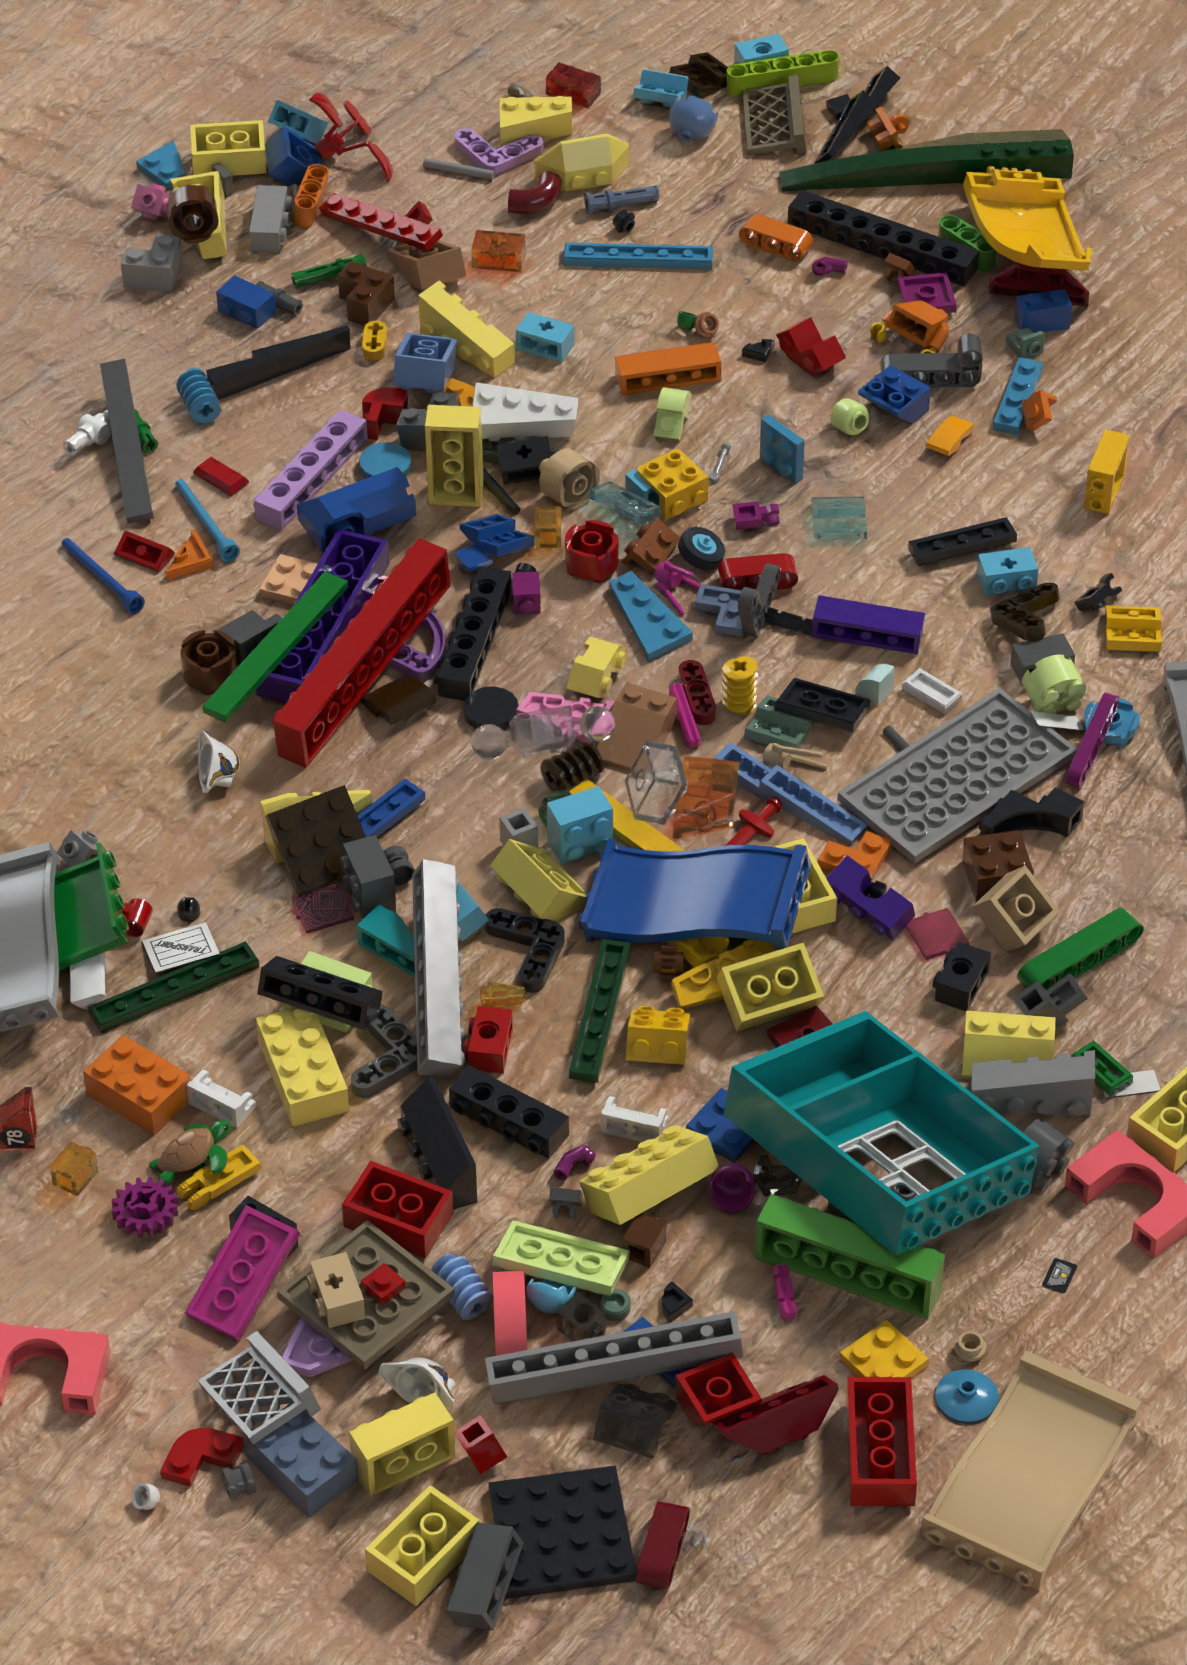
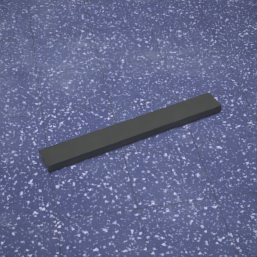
[100,358,154,524]

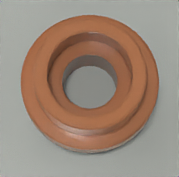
[694,312,719,338]

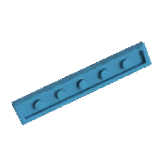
[564,243,713,269]

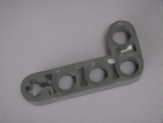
[880,333,983,388]

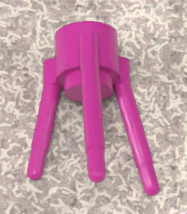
[654,561,701,616]

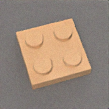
[260,554,318,605]

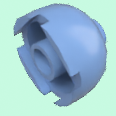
[669,95,718,141]

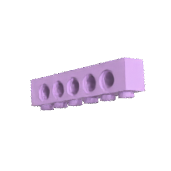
[253,409,368,531]

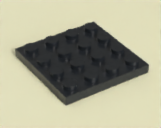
[488,1465,636,1599]

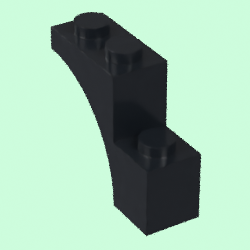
[979,787,1084,837]

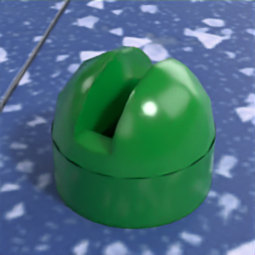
[677,311,697,331]

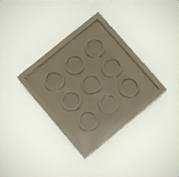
[277,1220,455,1369]

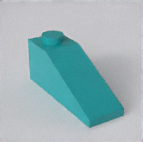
[357,905,415,977]

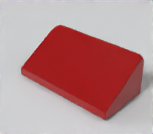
[114,530,175,572]

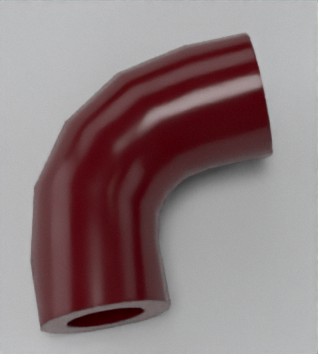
[508,171,562,214]

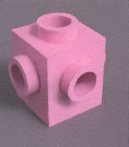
[131,183,170,220]

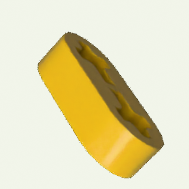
[362,320,387,362]

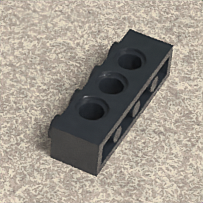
[257,956,383,1030]
[449,1065,569,1159]

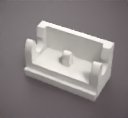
[186,1070,256,1128]
[601,1096,668,1142]

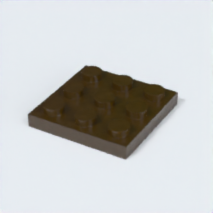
[265,785,366,895]

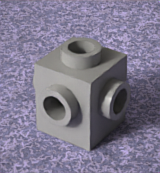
[57,830,107,868]

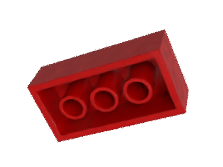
[846,1377,917,1506]

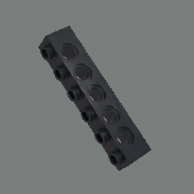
[434,566,512,701]

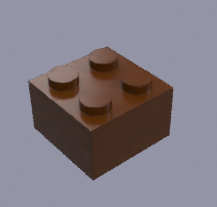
[962,830,1034,902]

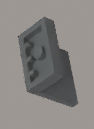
[212,610,282,665]

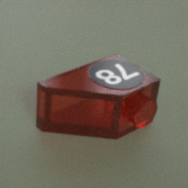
[0,1087,37,1149]

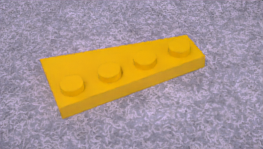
[671,939,777,1009]

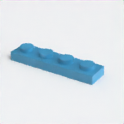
[993,357,1044,435]

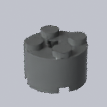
[1023,1119,1075,1193]

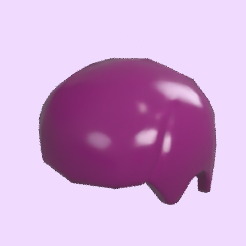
[709,1163,756,1213]

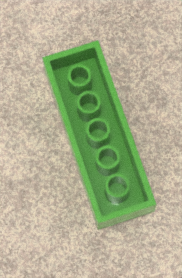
[755,1194,945,1319]

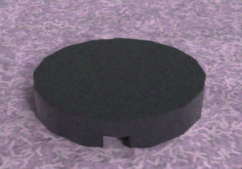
[464,686,518,732]

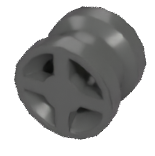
[221,1461,256,1500]

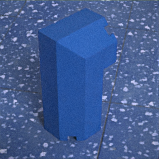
[297,467,416,553]

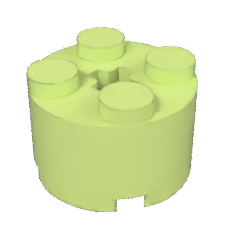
[1022,654,1086,714]

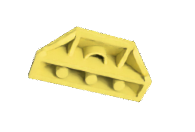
[534,133,629,192]

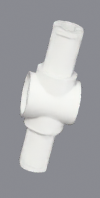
[63,409,111,456]

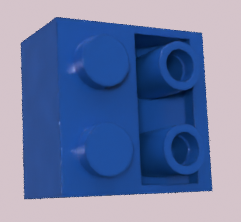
[858,365,931,423]

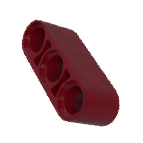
[636,1501,690,1590]

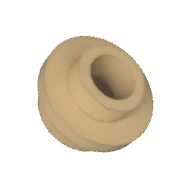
[954,1331,986,1362]

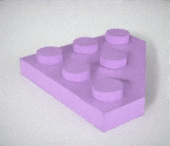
[282,1318,352,1377]

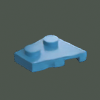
[136,141,186,191]

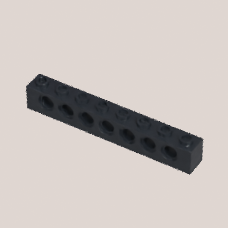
[788,190,979,287]

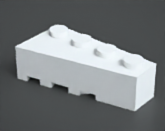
[472,383,578,441]

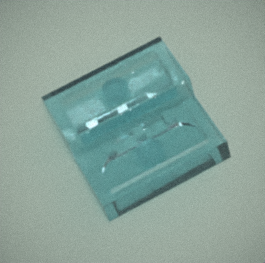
[811,497,868,540]

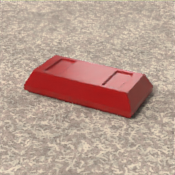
[193,457,249,496]

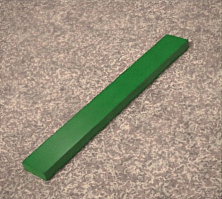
[202,571,348,723]

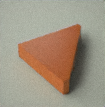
[165,529,213,581]

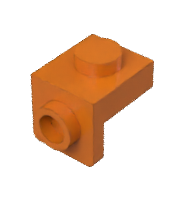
[1021,390,1057,431]

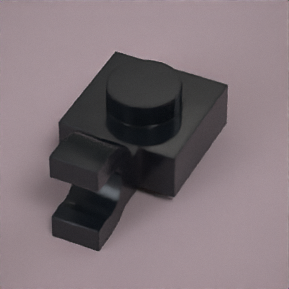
[1074,573,1122,611]

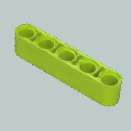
[726,50,840,96]

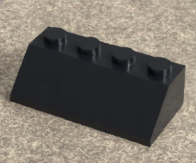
[397,1076,478,1210]

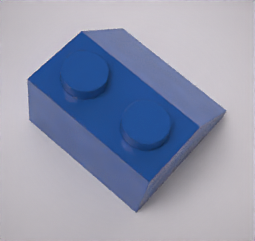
[265,126,322,186]

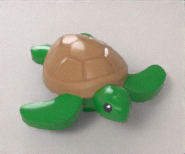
[149,1120,232,1185]

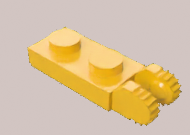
[175,1145,262,1211]

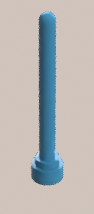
[175,479,240,562]

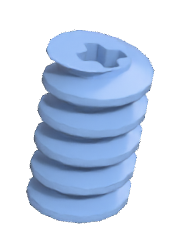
[431,1254,493,1320]

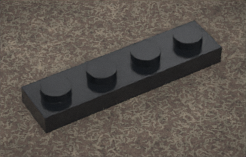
[908,517,1017,566]

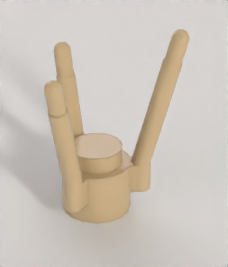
[762,743,828,769]

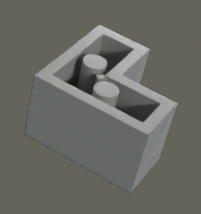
[121,235,183,292]

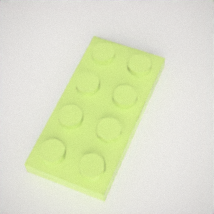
[492,1220,630,1296]

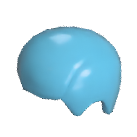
[526,1279,576,1314]

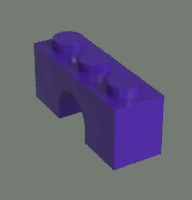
[826,855,915,940]

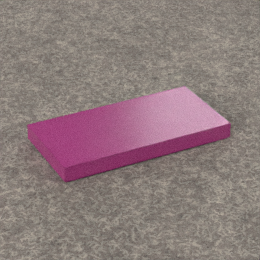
[185,1205,301,1342]

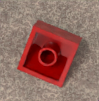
[676,1353,762,1426]

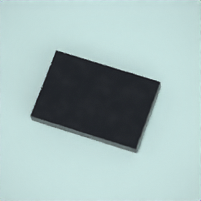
[775,678,871,732]

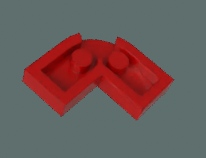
[160,1428,245,1487]

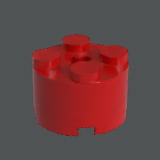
[565,520,619,583]

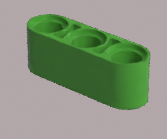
[938,215,997,272]

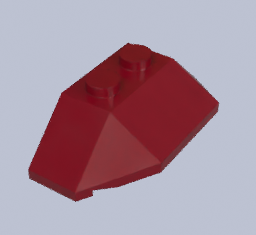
[989,262,1089,307]
[711,1375,839,1454]

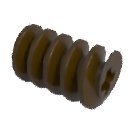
[540,742,604,791]

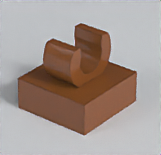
[884,253,916,283]

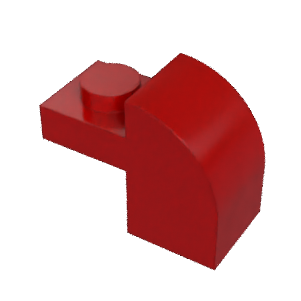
[362,387,409,440]

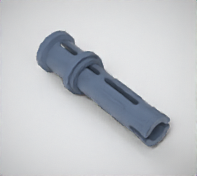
[584,185,660,215]

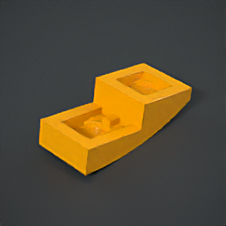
[926,415,974,456]

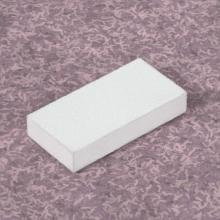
[902,668,963,715]

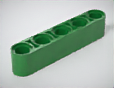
[1017,908,1144,990]

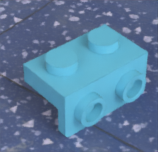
[633,69,688,107]

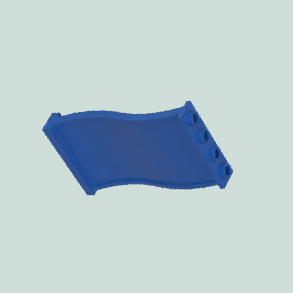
[579,839,811,950]

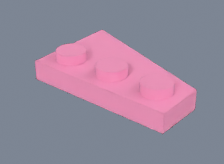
[516,692,615,743]

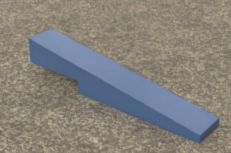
[711,742,868,846]

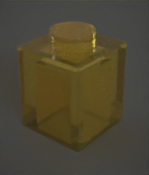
[535,507,562,548]
[50,1141,98,1197]

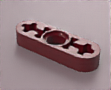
[678,660,716,725]

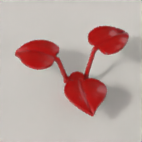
[309,92,393,182]

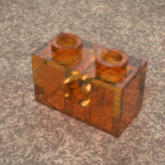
[471,230,526,272]

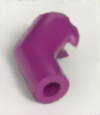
[812,257,848,276]
[553,1144,596,1180]

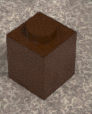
[622,1213,667,1268]

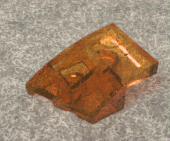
[673,756,740,839]

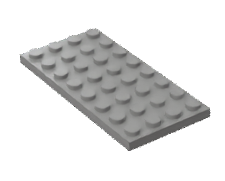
[837,688,1077,864]

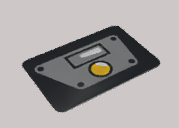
[1043,1258,1077,1292]

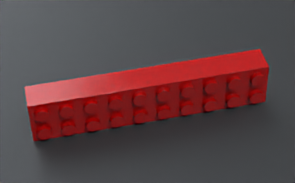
[272,538,451,768]

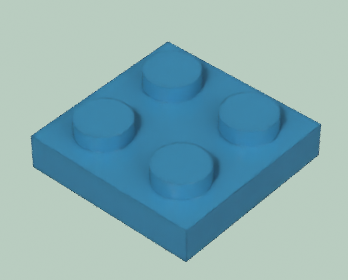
[760,414,805,484]

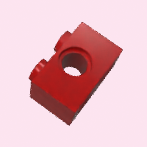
[463,1006,513,1074]

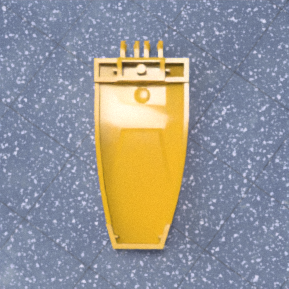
[963,166,1092,271]

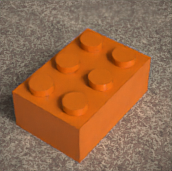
[83,1034,191,1136]

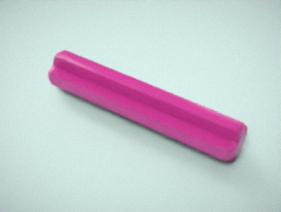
[669,683,701,748]

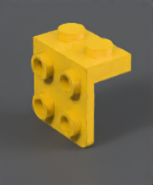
[637,449,709,521]
[626,1006,690,1065]

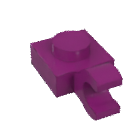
[732,501,780,530]

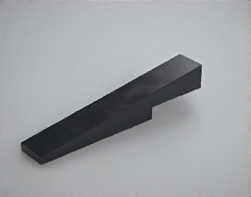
[814,66,900,164]
[206,326,351,400]

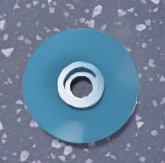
[935,1369,999,1424]

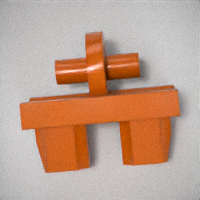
[867,106,910,151]

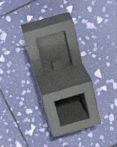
[1014,973,1088,1028]

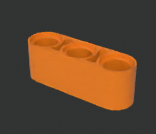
[292,164,329,227]
[739,214,814,261]

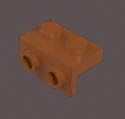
[621,518,680,575]

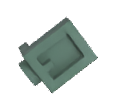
[1006,327,1045,358]

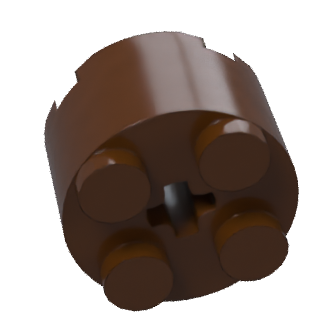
[167,185,219,244]
[180,630,237,695]

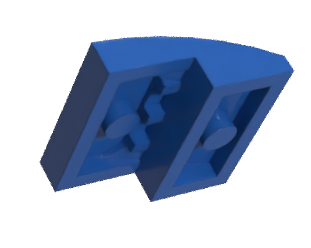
[459,514,534,557]

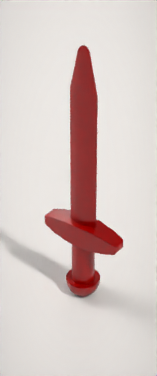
[726,797,782,845]

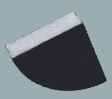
[826,94,850,120]
[742,339,775,362]
[662,1281,693,1323]

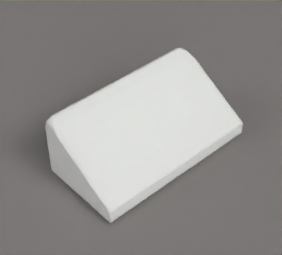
[70,953,105,1011]

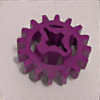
[111,1177,178,1238]

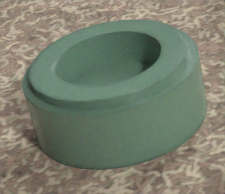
[600,1289,631,1321]

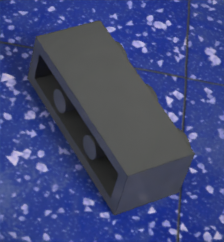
[447,1522,524,1631]

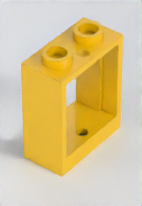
[1084,429,1130,514]

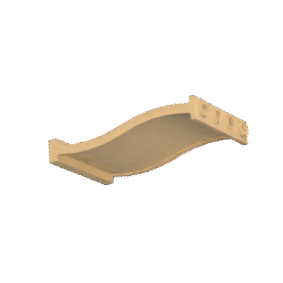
[922,1351,1141,1591]

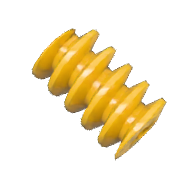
[722,656,758,715]

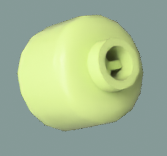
[831,398,869,436]

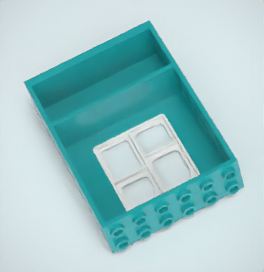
[723,1011,1040,1256]

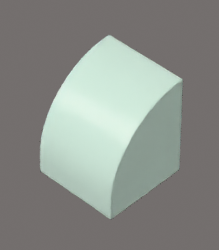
[855,664,895,706]

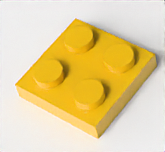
[839,1320,929,1378]

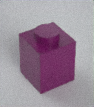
[512,572,541,614]

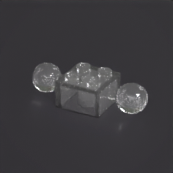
[471,705,616,760]

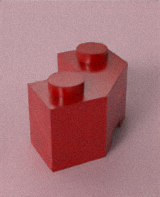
[776,317,846,375]

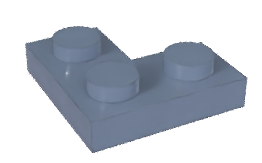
[695,584,743,637]

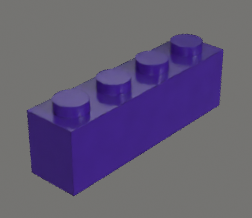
[811,595,925,655]

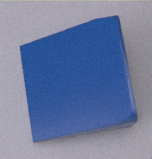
[455,544,493,573]

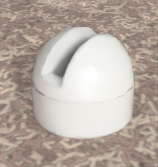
[131,1483,160,1510]

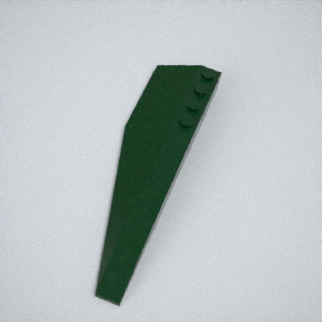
[779,129,1074,191]

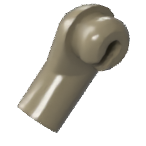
[508,83,533,98]

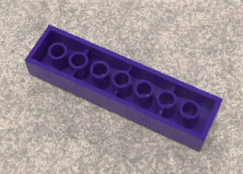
[256,529,390,703]

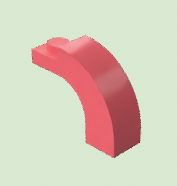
[493,1271,527,1356]

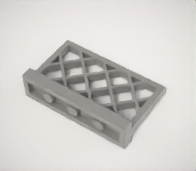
[198,1331,322,1444]

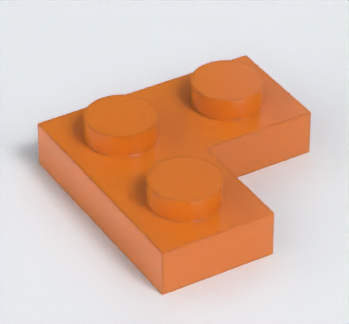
[817,831,892,879]

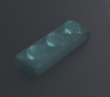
[590,481,661,525]

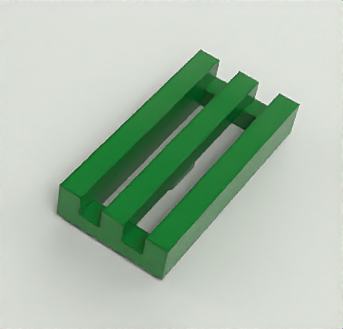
[1071,1040,1133,1097]

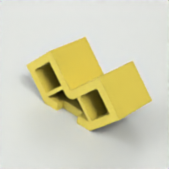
[566,637,627,698]

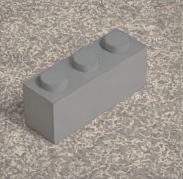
[249,185,292,252]

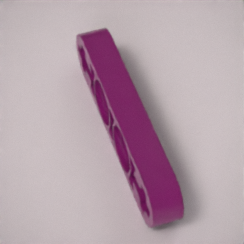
[1066,692,1119,789]

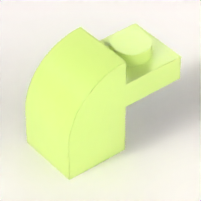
[654,387,692,441]

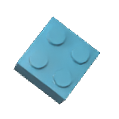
[547,786,613,864]

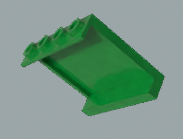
[54,842,129,971]

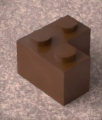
[338,261,395,326]

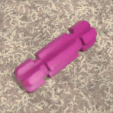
[772,1264,797,1320]

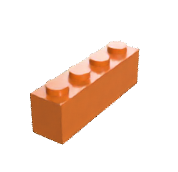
[615,342,721,395]

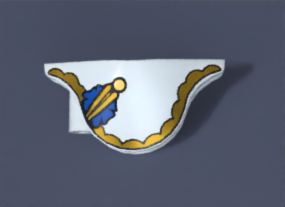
[198,729,240,793]
[378,1357,456,1410]

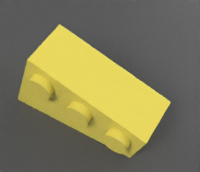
[499,96,572,147]

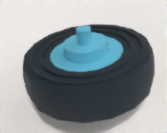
[678,526,725,570]

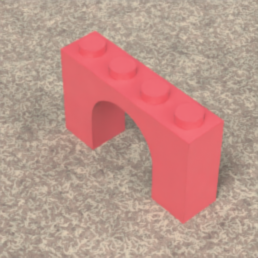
[1065,1129,1187,1259]
[0,1323,110,1415]

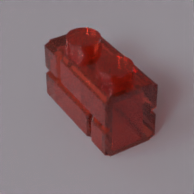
[546,62,601,109]

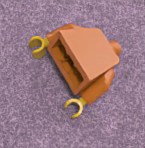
[870,301,949,353]

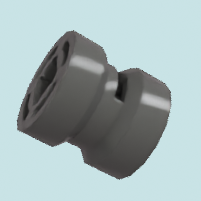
[383,846,415,886]

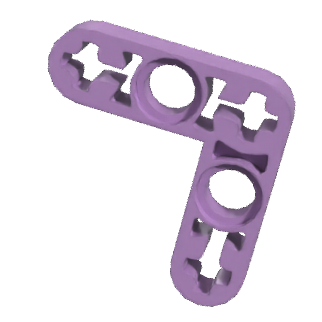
[455,128,543,175]

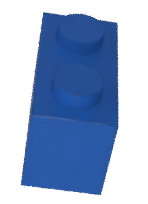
[216,275,276,329]
[1015,289,1072,333]

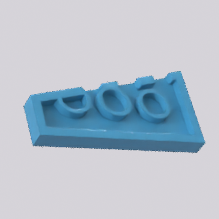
[609,571,693,662]

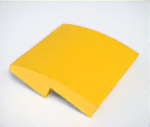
[1105,605,1162,652]

